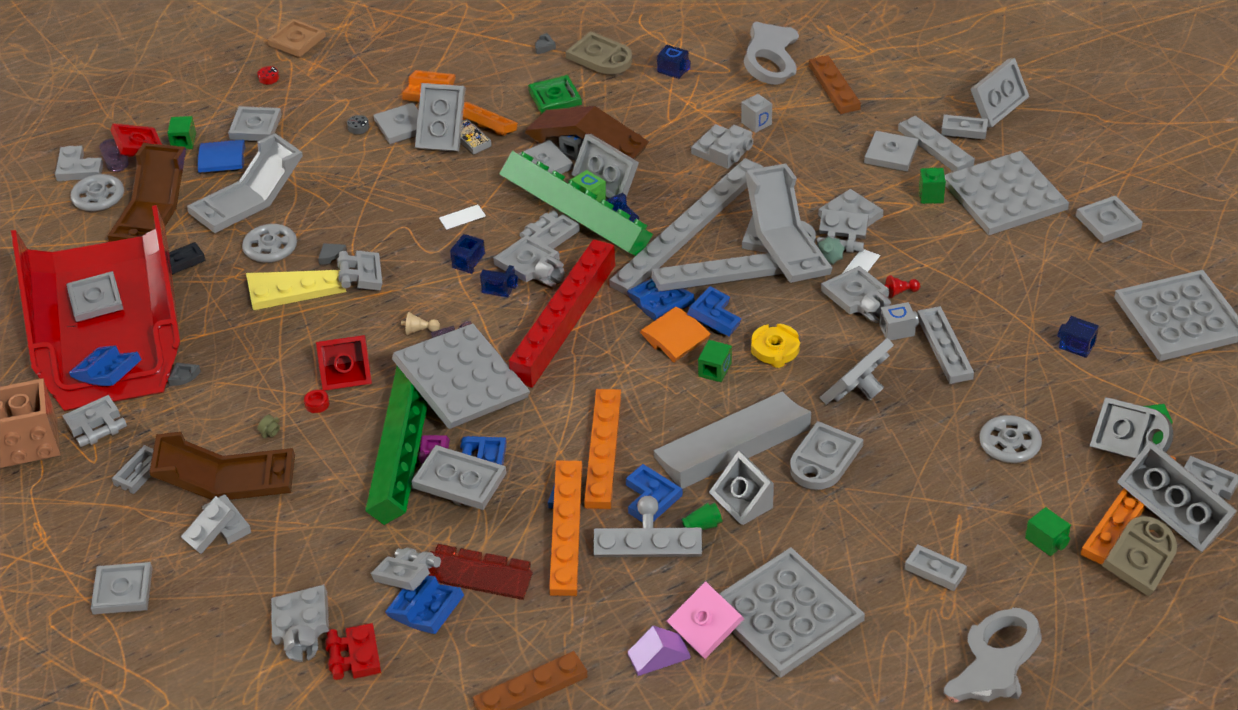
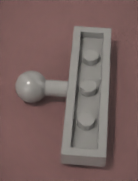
[594,496,702,557]

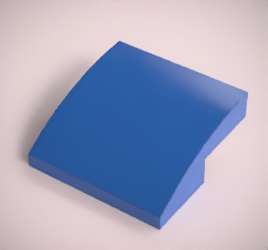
[198,140,245,173]
[627,278,695,321]
[69,345,142,386]
[385,576,464,634]

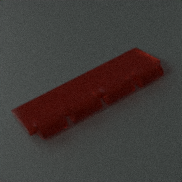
[428,544,533,600]

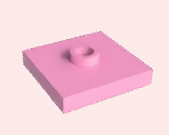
[667,581,744,659]

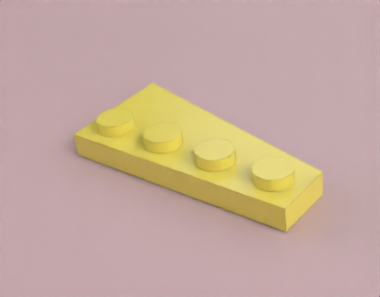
[246,270,346,310]

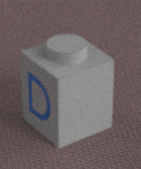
[741,94,772,133]
[879,302,919,340]

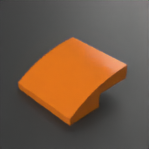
[402,70,455,102]
[640,307,711,363]

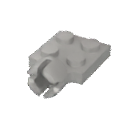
[493,235,565,286]
[821,266,891,323]
[271,585,329,662]

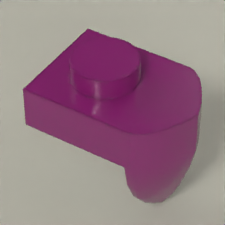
[418,435,450,465]

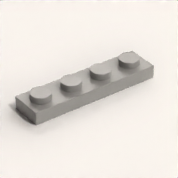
[898,116,975,172]
[917,306,974,384]

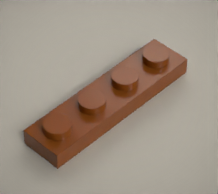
[809,55,861,114]
[473,651,588,710]

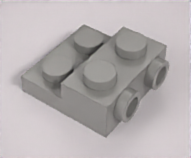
[691,124,753,169]

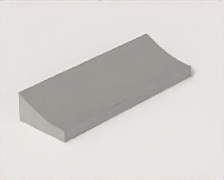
[654,391,811,489]

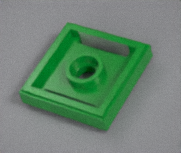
[528,75,582,114]

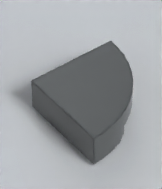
[535,33,556,55]
[318,243,347,265]
[168,363,201,386]

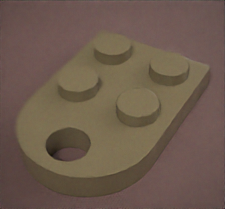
[565,31,632,74]
[1102,516,1177,597]

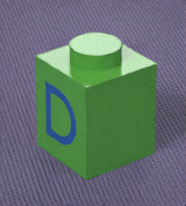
[571,170,606,202]

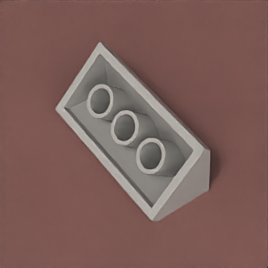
[1117,441,1237,552]

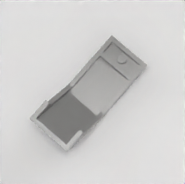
[187,133,303,233]
[745,164,832,283]

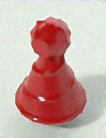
[885,275,920,299]

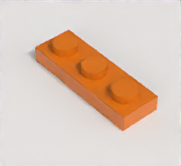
[463,102,518,135]

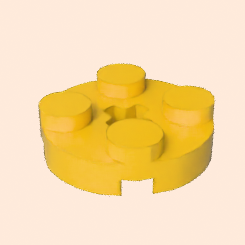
[751,324,800,368]

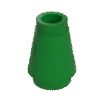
[681,502,723,530]

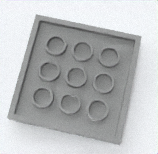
[945,151,1069,236]
[1114,270,1238,361]
[392,324,530,429]
[719,547,865,678]

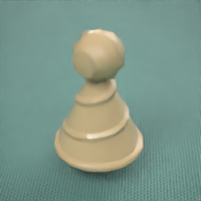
[401,312,440,335]

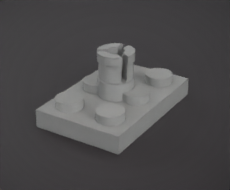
[971,58,1029,128]
[415,83,466,152]
[571,134,639,204]
[819,338,894,405]
[412,445,507,510]

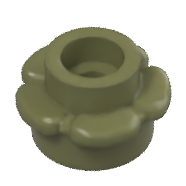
[257,415,281,438]

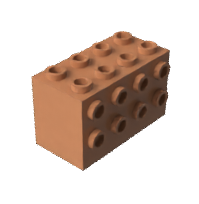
[0,378,60,468]

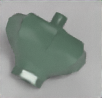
[818,237,845,265]

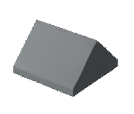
[709,451,774,525]

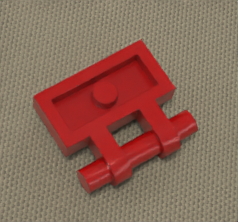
[325,623,381,680]

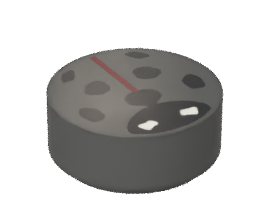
[347,115,369,134]

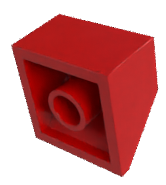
[316,335,372,391]

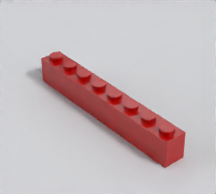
[508,239,615,388]

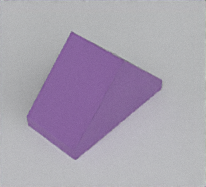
[628,626,690,676]

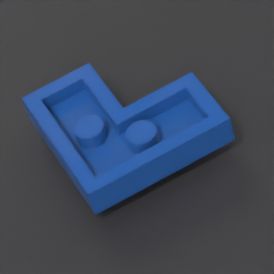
[687,286,742,336]
[626,464,683,522]

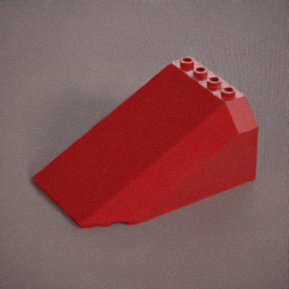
[11,205,180,411]

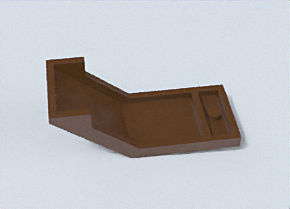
[525,106,649,160]
[107,143,186,242]
[149,432,295,500]

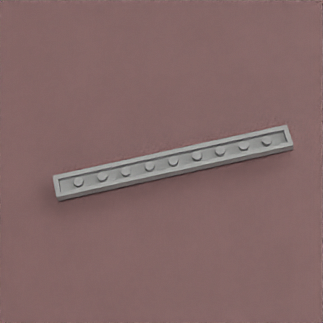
[609,158,763,296]

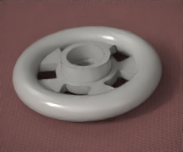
[71,174,124,211]
[242,224,297,263]
[979,415,1042,463]

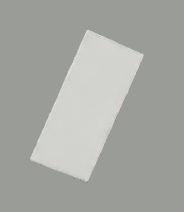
[439,205,486,230]
[842,249,880,274]

